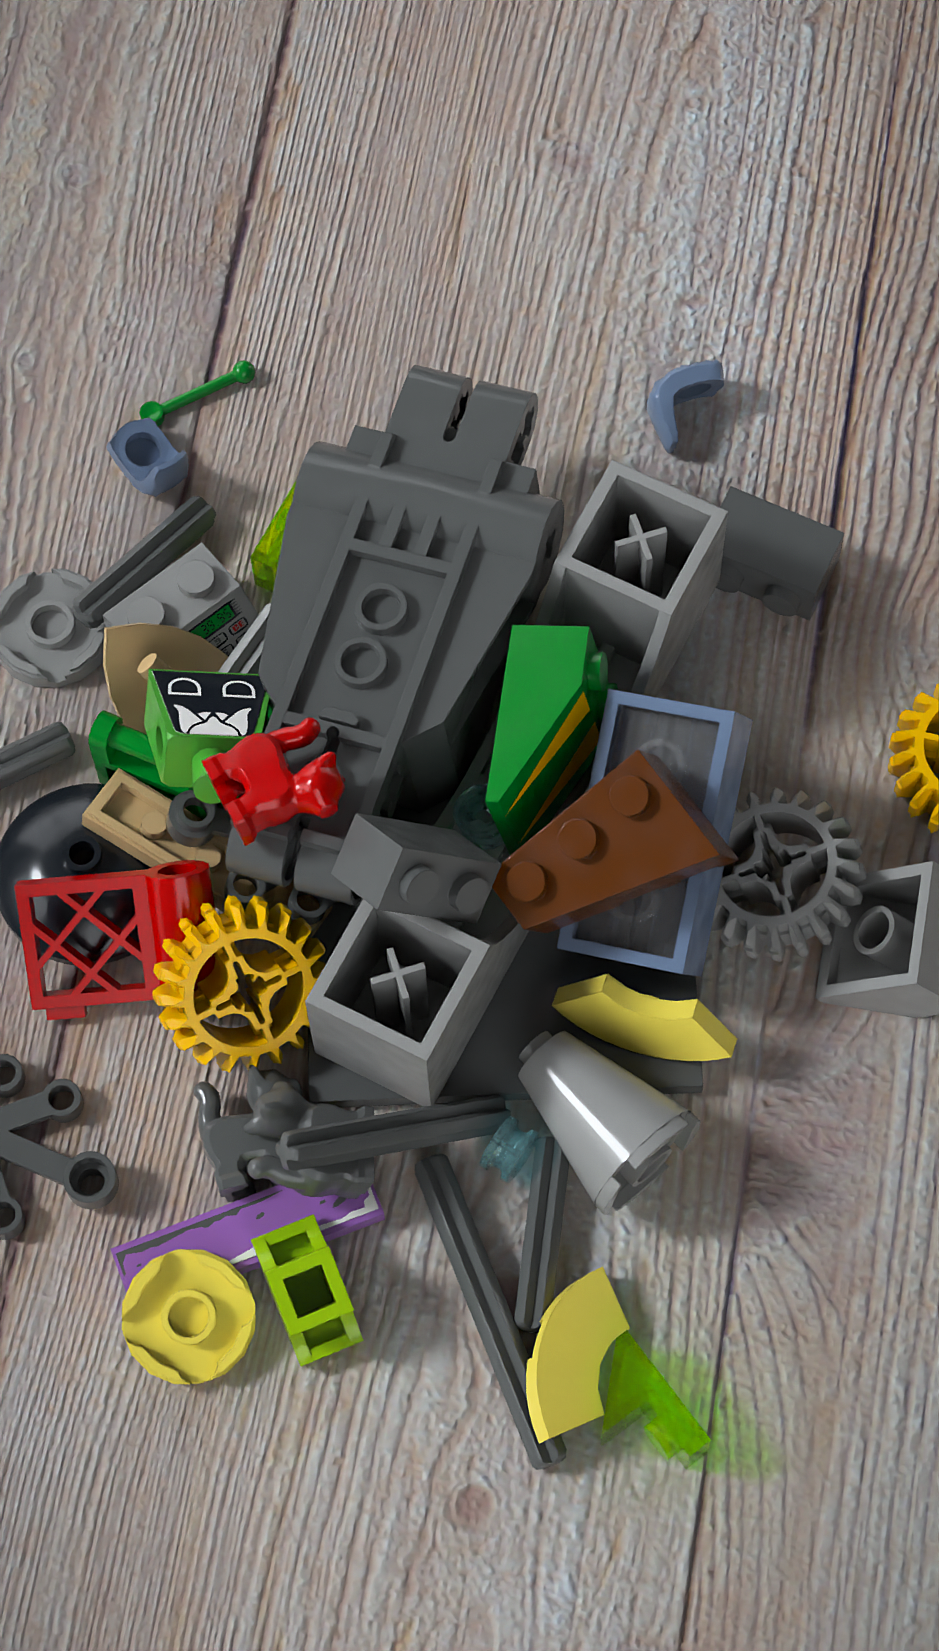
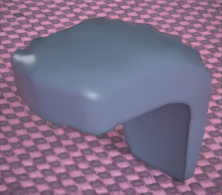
[646,359,724,454]
[106,417,189,497]

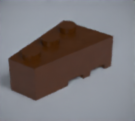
[492,749,739,933]

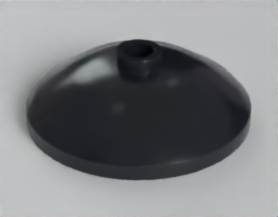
[0,783,151,965]

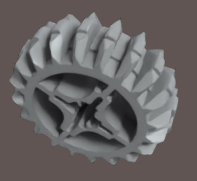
[711,787,866,962]

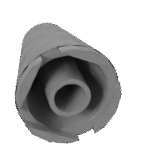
[518,1031,701,1215]

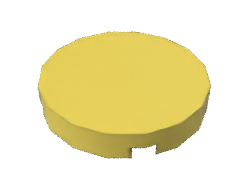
[122,1249,255,1384]

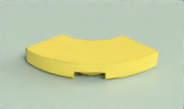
[552,974,737,1061]
[526,1266,630,1444]

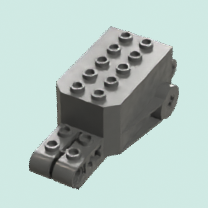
[225,365,564,906]

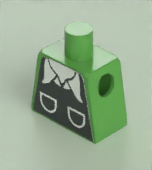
[144,669,270,804]

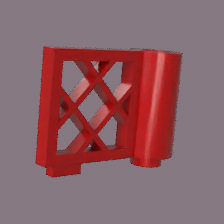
[14,860,215,1020]

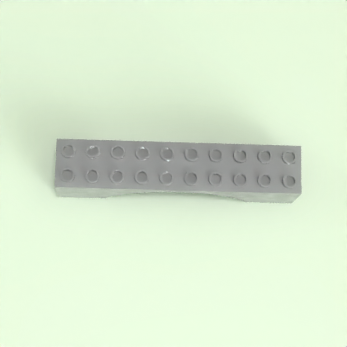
[305,460,728,1107]

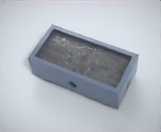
[557,689,753,977]

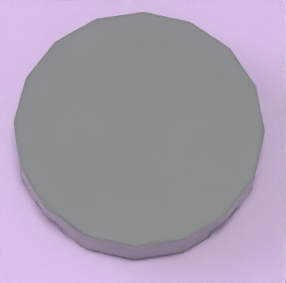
[0,568,106,688]

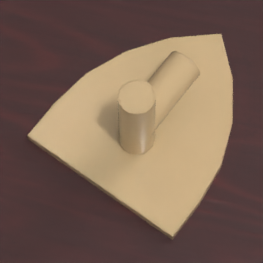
[103,622,228,734]

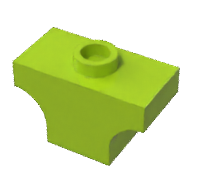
[250,1214,364,1366]

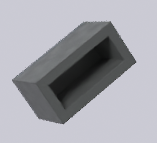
[716,486,845,621]
[331,813,502,924]

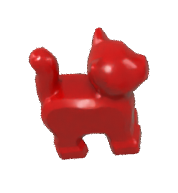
[201,717,345,846]

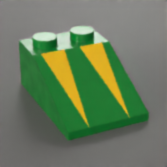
[485,625,618,855]

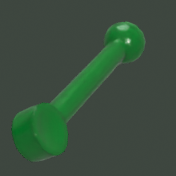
[139,360,256,426]

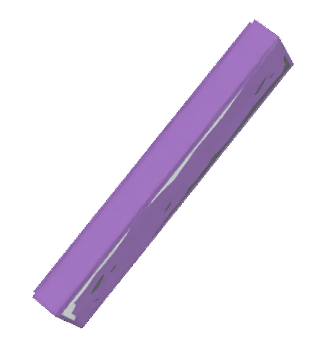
[111,1184,385,1293]

